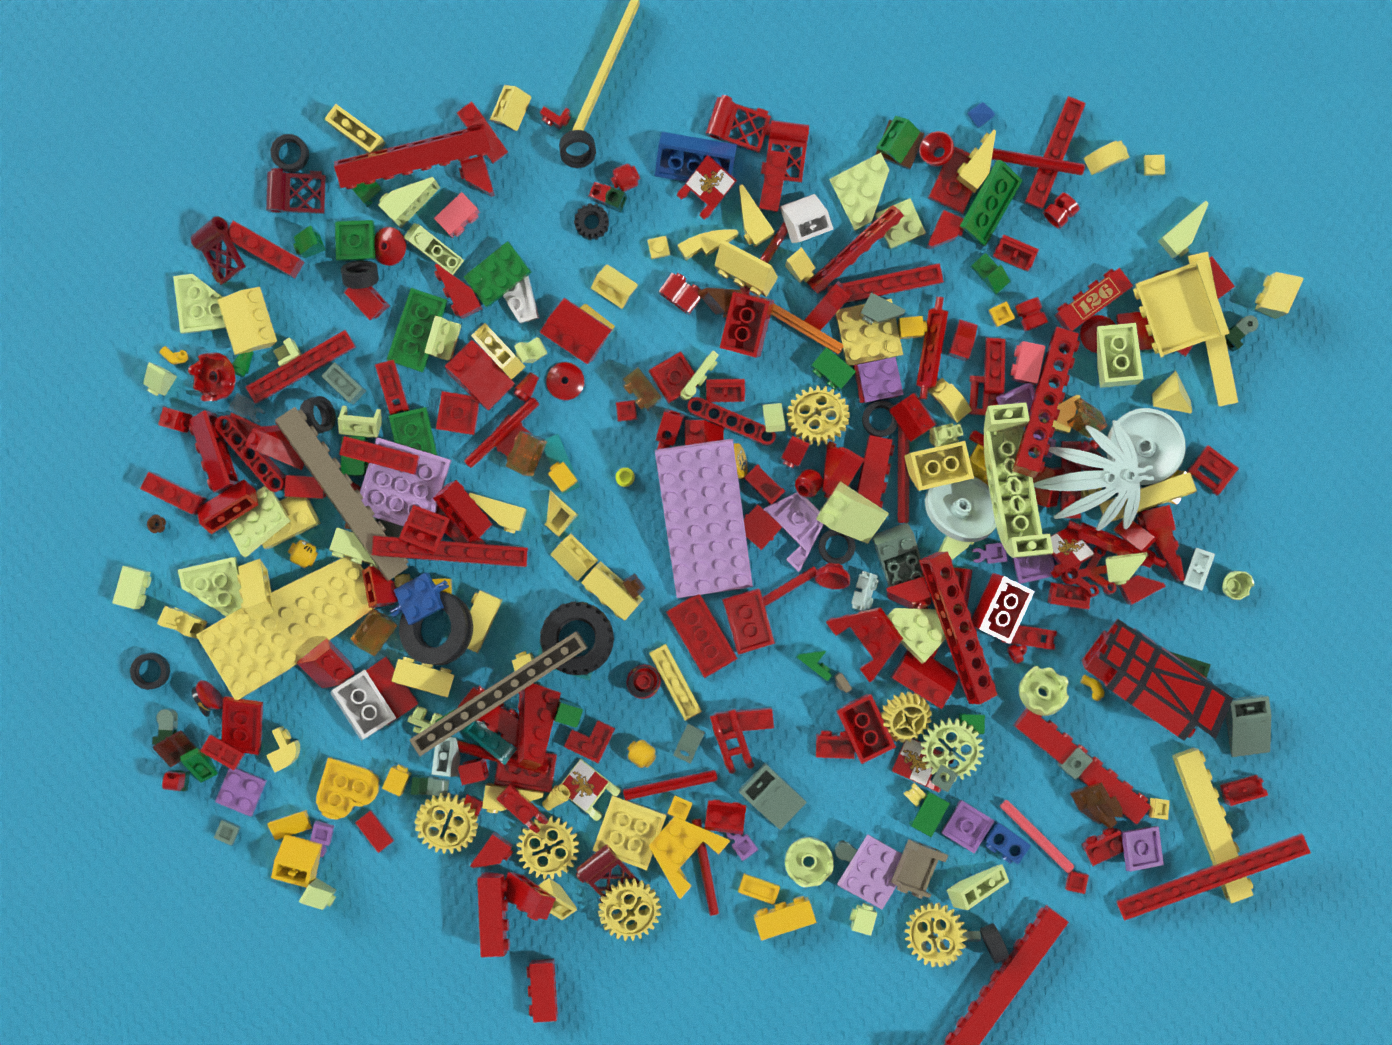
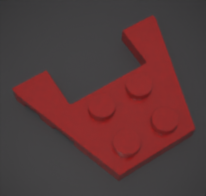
[826,607,903,682]

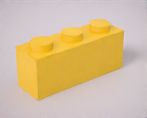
[754,896,817,941]

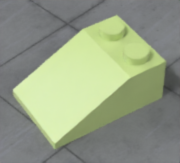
[378,177,441,228]
[1097,323,1144,388]
[816,482,889,544]

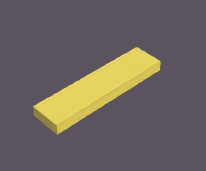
[649,644,702,721]

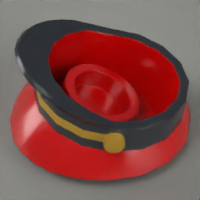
[626,664,661,699]
[192,680,223,717]

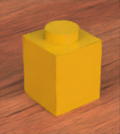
[898,316,927,339]
[548,462,578,492]
[382,764,412,796]

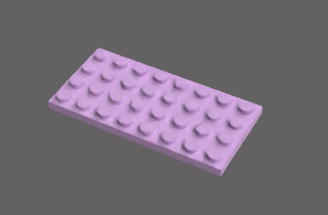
[655,439,753,598]

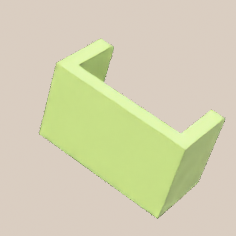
[338,406,382,438]

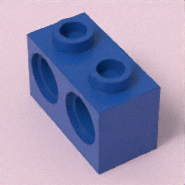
[983,821,1031,864]

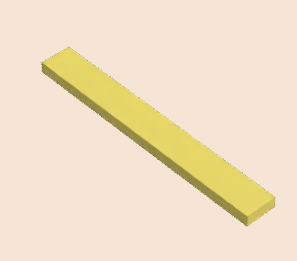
[572,0,640,131]
[1188,252,1238,406]

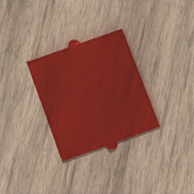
[153,730,197,767]

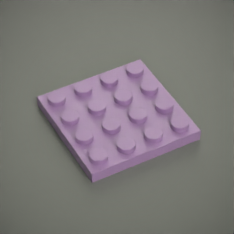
[360,438,452,526]

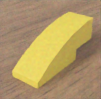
[678,229,738,260]

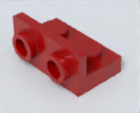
[816,731,855,759]
[704,800,746,835]
[1082,828,1124,866]

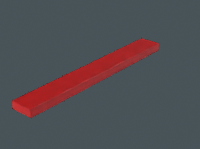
[371,536,528,567]

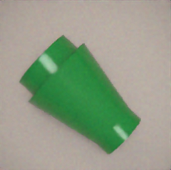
[232,351,254,377]

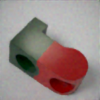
[588,182,628,213]
[162,770,190,791]

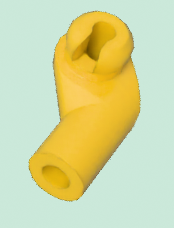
[159,346,188,365]
[1081,675,1105,701]

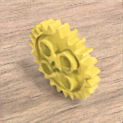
[787,386,850,446]
[415,793,478,854]
[517,816,579,879]
[598,878,661,941]
[905,903,967,967]

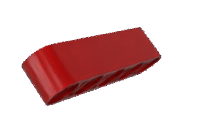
[688,397,776,446]
[215,415,286,492]

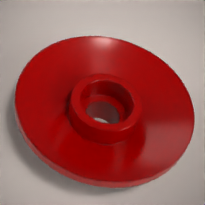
[375,227,406,266]
[1080,315,1116,353]
[546,362,585,400]

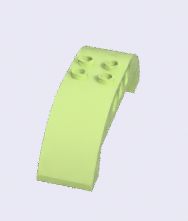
[984,403,1053,558]

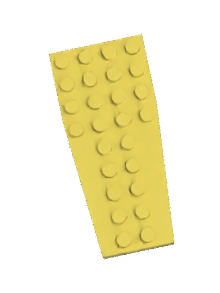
[196,556,374,700]

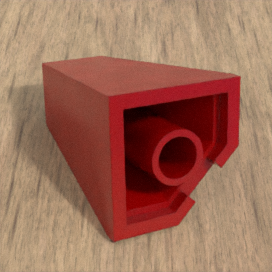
[245,425,304,470]
[822,441,864,499]

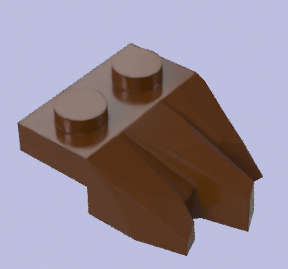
[1070,782,1123,829]

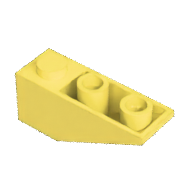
[957,130,996,193]

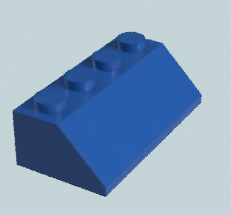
[655,132,737,182]

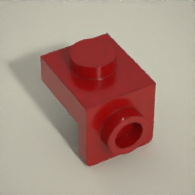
[540,106,571,129]
[158,407,192,433]

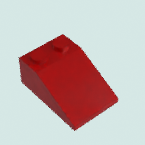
[445,340,515,411]

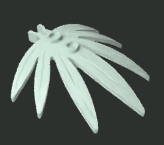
[1033,420,1154,531]

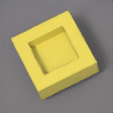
[1144,155,1165,176]
[647,236,670,259]
[1149,798,1170,820]

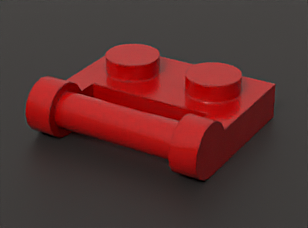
[968,376,1005,416]
[1186,445,1239,496]

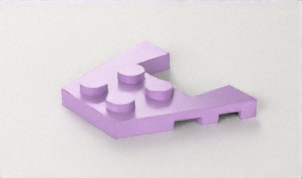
[764,492,824,572]

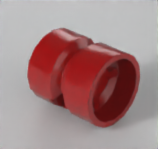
[1043,192,1080,229]
[1015,297,1048,331]

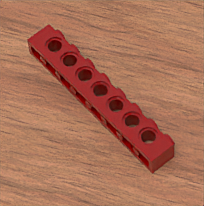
[1012,327,1080,478]
[919,551,997,704]

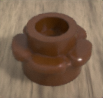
[147,515,166,533]

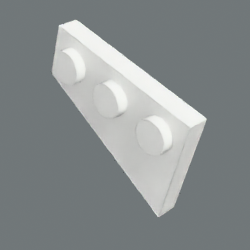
[503,276,539,323]

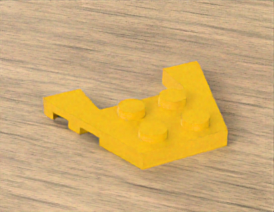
[649,817,730,899]

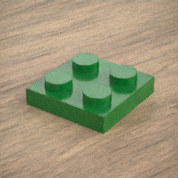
[335,220,375,261]

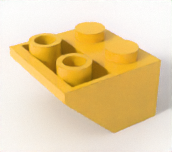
[271,834,322,888]

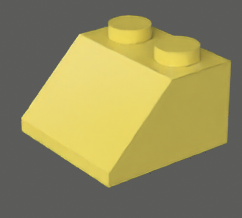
[1255,272,1304,319]

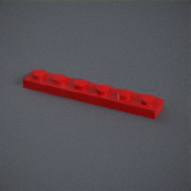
[1024,96,1086,210]
[807,205,904,294]
[827,263,944,303]
[246,330,356,404]

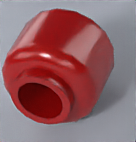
[611,163,640,192]
[795,469,823,498]

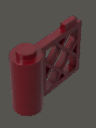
[266,168,326,214]
[191,216,246,285]
[576,844,640,903]

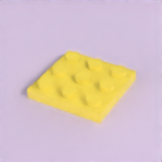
[836,299,903,366]
[592,795,667,870]

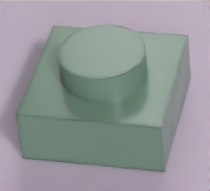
[214,819,241,845]

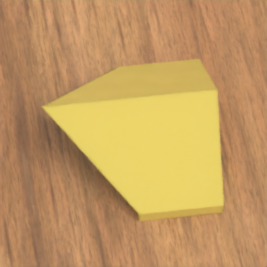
[1152,371,1192,414]
[544,490,578,537]

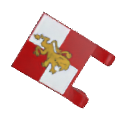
[677,155,737,220]
[1050,528,1095,578]
[892,738,954,792]

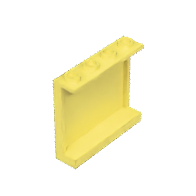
[1133,259,1229,357]

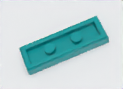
[541,434,580,494]
[463,720,517,765]

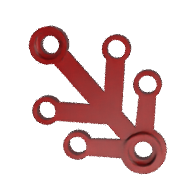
[1061,546,1116,598]

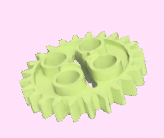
[920,718,984,782]

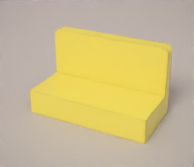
[490,85,531,131]
[591,264,638,309]
[551,534,598,581]

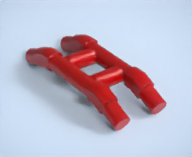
[710,709,754,774]

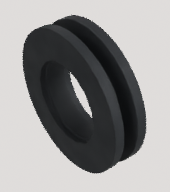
[399,592,473,665]

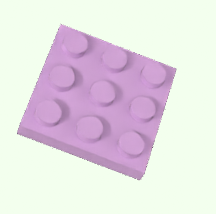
[837,835,902,909]

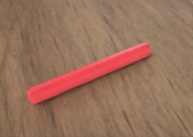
[1000,800,1074,873]

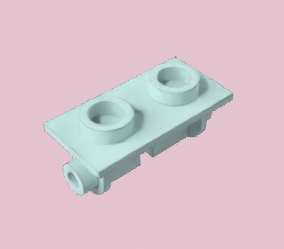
[851,571,878,611]

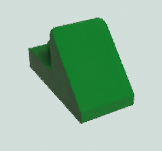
[970,253,1011,294]
[796,650,832,681]
[180,748,218,783]

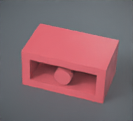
[434,192,480,238]
[1010,341,1045,385]

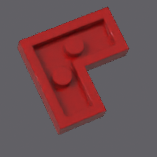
[564,720,615,763]

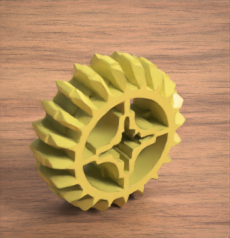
[880,691,932,743]

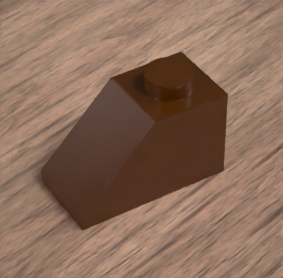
[698,288,741,318]

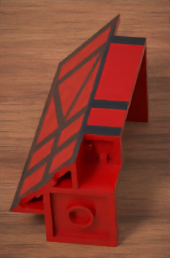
[1081,619,1233,741]

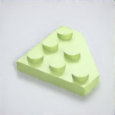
[829,153,889,231]
[173,274,226,334]
[178,557,243,617]
[887,608,946,664]

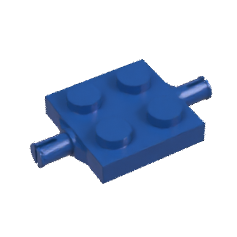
[390,573,449,625]

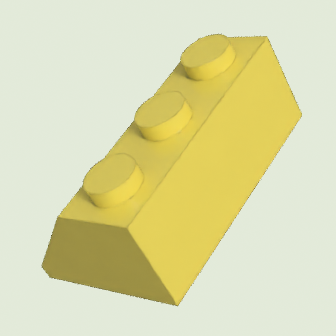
[715,239,778,297]
[217,287,277,355]
[904,441,974,491]
[262,497,321,549]

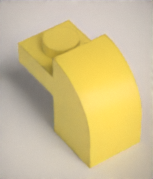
[1083,140,1130,175]
[928,378,972,423]
[157,606,207,639]
[266,726,300,772]

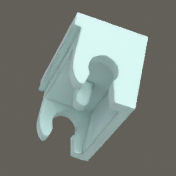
[1183,548,1215,591]

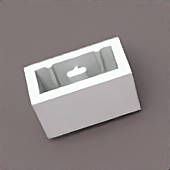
[780,194,833,243]

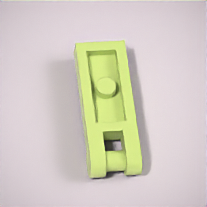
[681,351,719,400]

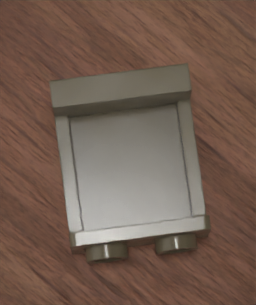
[891,839,948,899]

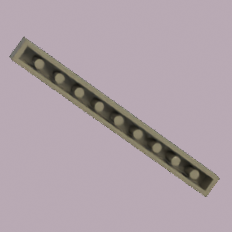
[275,407,408,581]
[409,631,588,756]

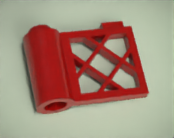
[706,95,771,153]
[761,120,809,183]

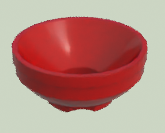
[919,131,954,166]
[815,563,850,589]

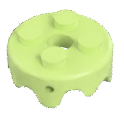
[1019,666,1069,716]
[785,837,834,887]

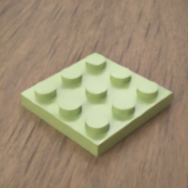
[226,486,291,558]

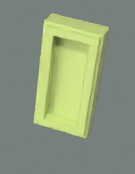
[763,403,785,432]

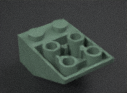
[872,523,926,587]
[1226,695,1271,757]
[739,762,807,830]

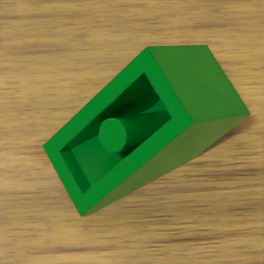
[293,225,326,258]

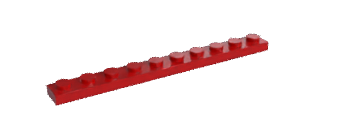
[1116,833,1311,921]

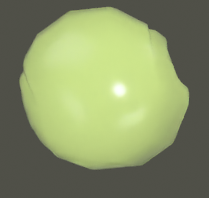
[1222,571,1254,600]

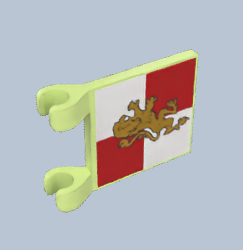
[561,759,621,821]

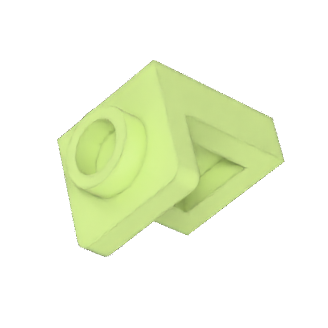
[514,338,547,363]

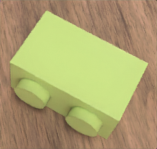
[112,566,151,609]

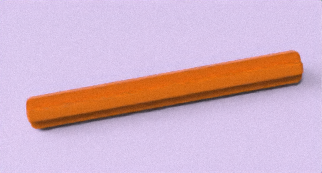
[771,303,844,354]

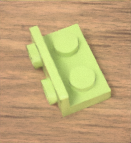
[425,316,461,361]

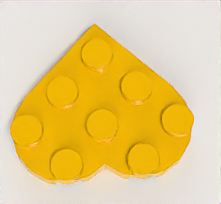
[316,757,380,820]

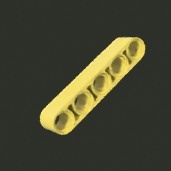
[1099,473,1197,522]

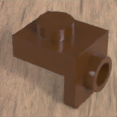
[622,573,646,599]

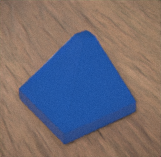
[967,102,996,129]

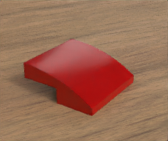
[399,505,450,553]

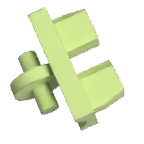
[929,423,963,447]
[407,706,443,734]

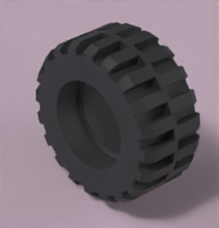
[540,601,614,675]

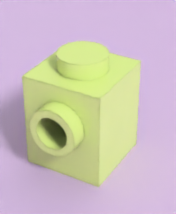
[850,903,877,936]

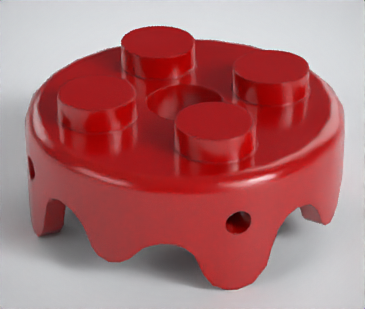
[188,352,236,401]

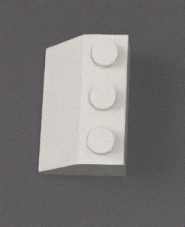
[330,670,396,741]

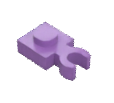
[972,543,1007,564]
[310,821,335,857]
[726,833,759,861]

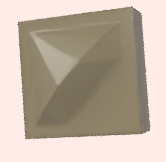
[834,672,852,693]

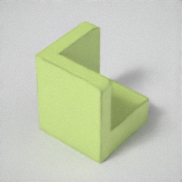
[274,338,302,366]

